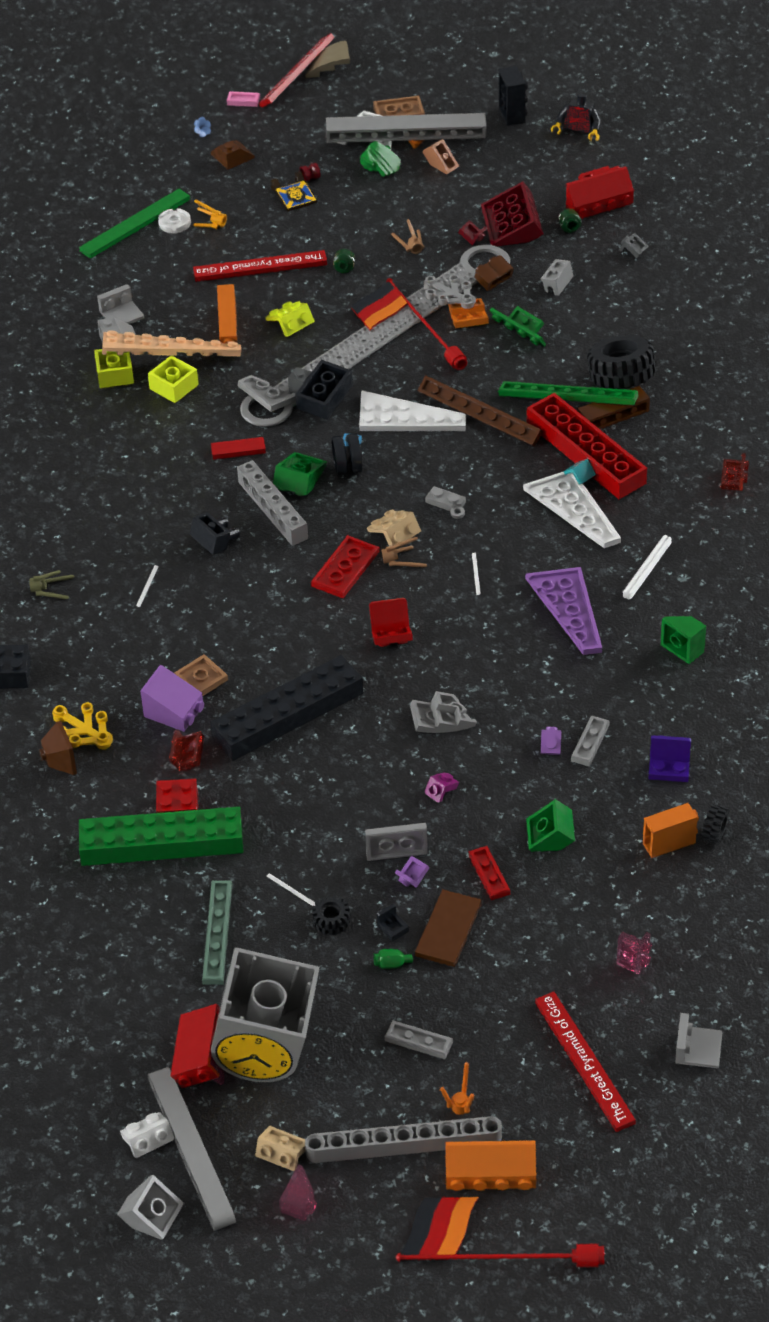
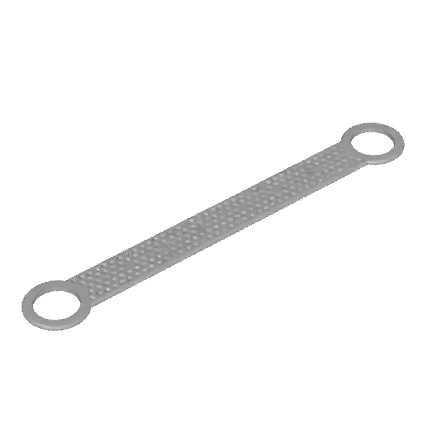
[240,245,510,427]

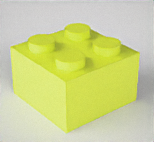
[94,349,134,388]
[148,356,199,403]

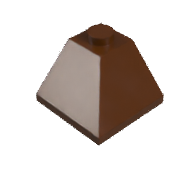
[211,140,255,170]
[39,721,77,775]

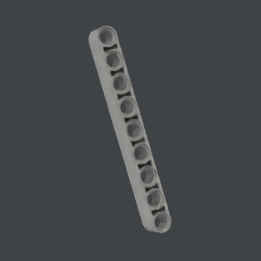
[148,1067,236,1231]
[305,1116,502,1163]

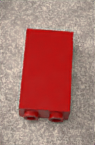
[170,1004,220,1088]

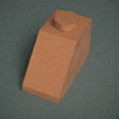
[422,139,459,174]

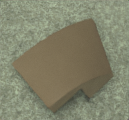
[305,41,350,78]

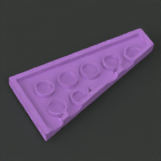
[525,567,602,655]

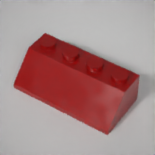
[566,166,634,219]

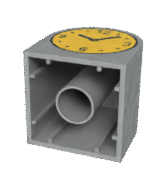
[211,947,319,1082]

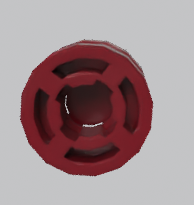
[300,162,321,182]

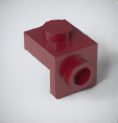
[458,220,487,245]

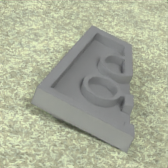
[238,375,296,412]

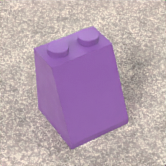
[141,665,204,732]

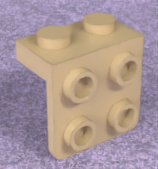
[367,510,421,546]

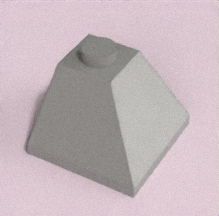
[117,1175,184,1239]

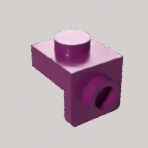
[425,772,459,802]

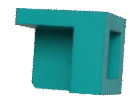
[563,459,596,484]

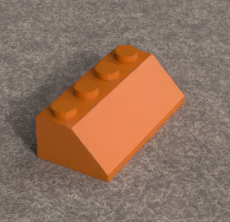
[445,1141,536,1191]

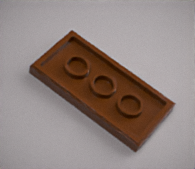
[415,889,482,967]

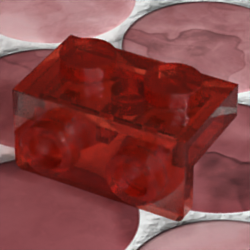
[721,453,749,491]
[169,730,204,771]

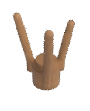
[391,219,424,254]
[381,537,427,567]

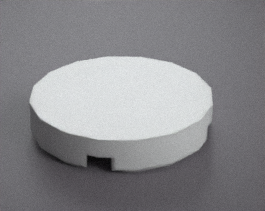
[158,209,191,233]

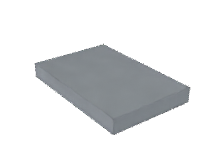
[365,823,428,861]

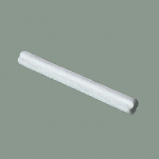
[623,535,672,600]

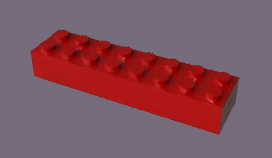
[527,393,647,499]

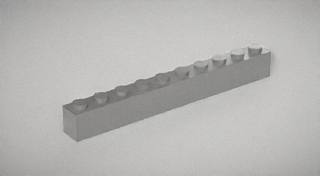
[326,113,486,143]

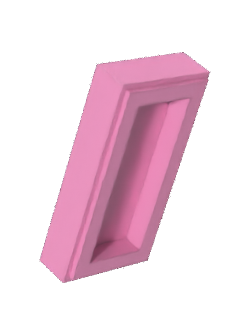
[227,92,260,107]

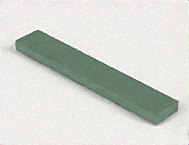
[202,881,232,985]

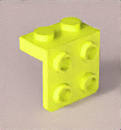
[265,301,315,336]

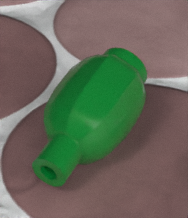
[374,949,413,969]

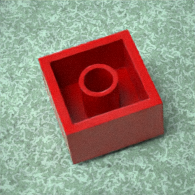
[156,779,198,813]

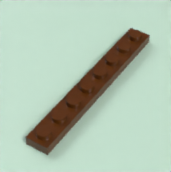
[417,375,543,447]

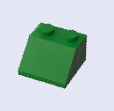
[660,616,706,664]
[526,799,575,852]

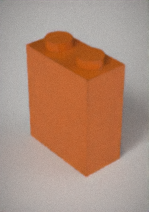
[643,803,699,858]

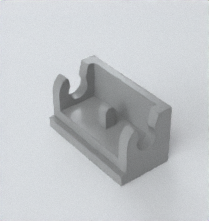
[541,259,573,296]

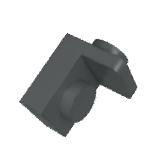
[619,233,649,258]

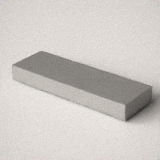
[571,715,610,767]
[385,1020,453,1059]

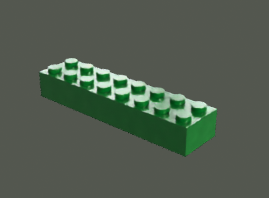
[79,807,243,866]

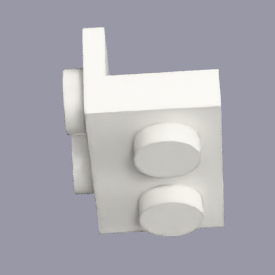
[120,1112,174,1158]

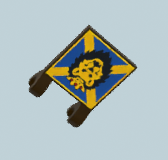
[271,171,317,212]

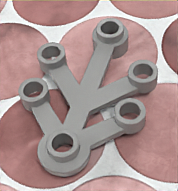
[424,275,476,309]

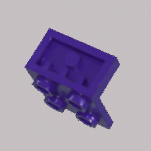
[648,735,691,782]

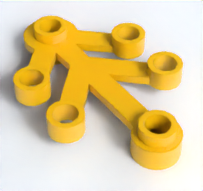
[52,702,113,749]

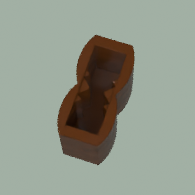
[474,255,514,291]

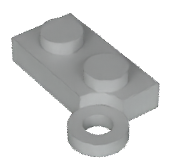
[425,486,466,519]

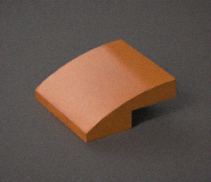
[448,298,489,328]

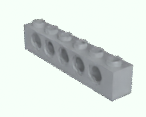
[237,460,308,546]

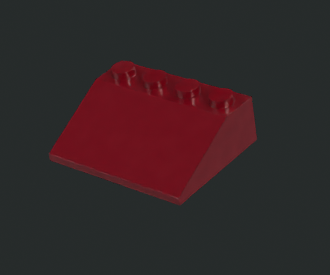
[481,181,543,246]

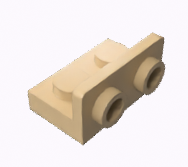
[255,1126,306,1171]

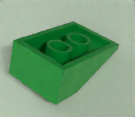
[273,452,328,496]

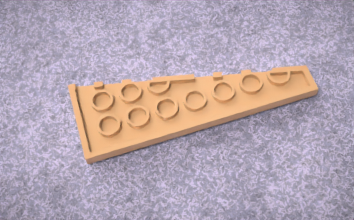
[102,330,241,356]

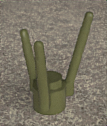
[29,570,75,599]

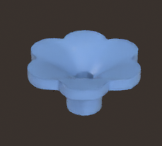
[194,117,211,137]

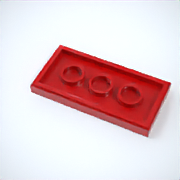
[311,535,380,598]

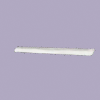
[472,552,481,595]
[136,565,159,607]
[267,873,315,906]

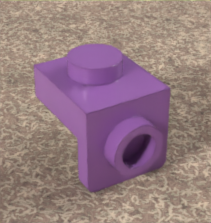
[541,727,562,755]
[395,856,430,888]

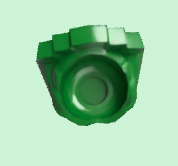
[360,141,401,177]

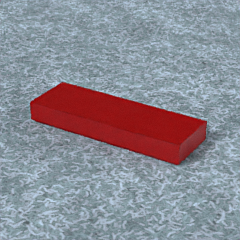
[211,437,266,460]
[468,846,510,901]

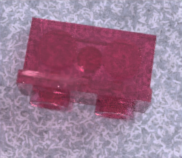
[616,932,652,974]

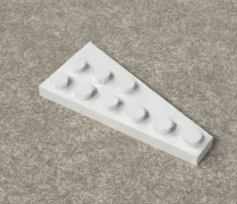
[359,390,466,431]
[523,472,621,548]

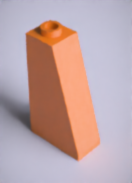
[217,284,237,343]

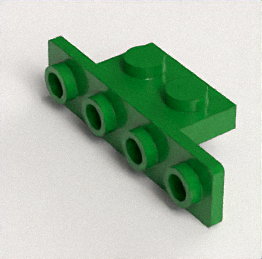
[490,306,546,347]

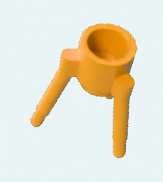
[193,199,227,229]

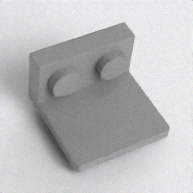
[97,284,144,324]
[675,1013,723,1068]

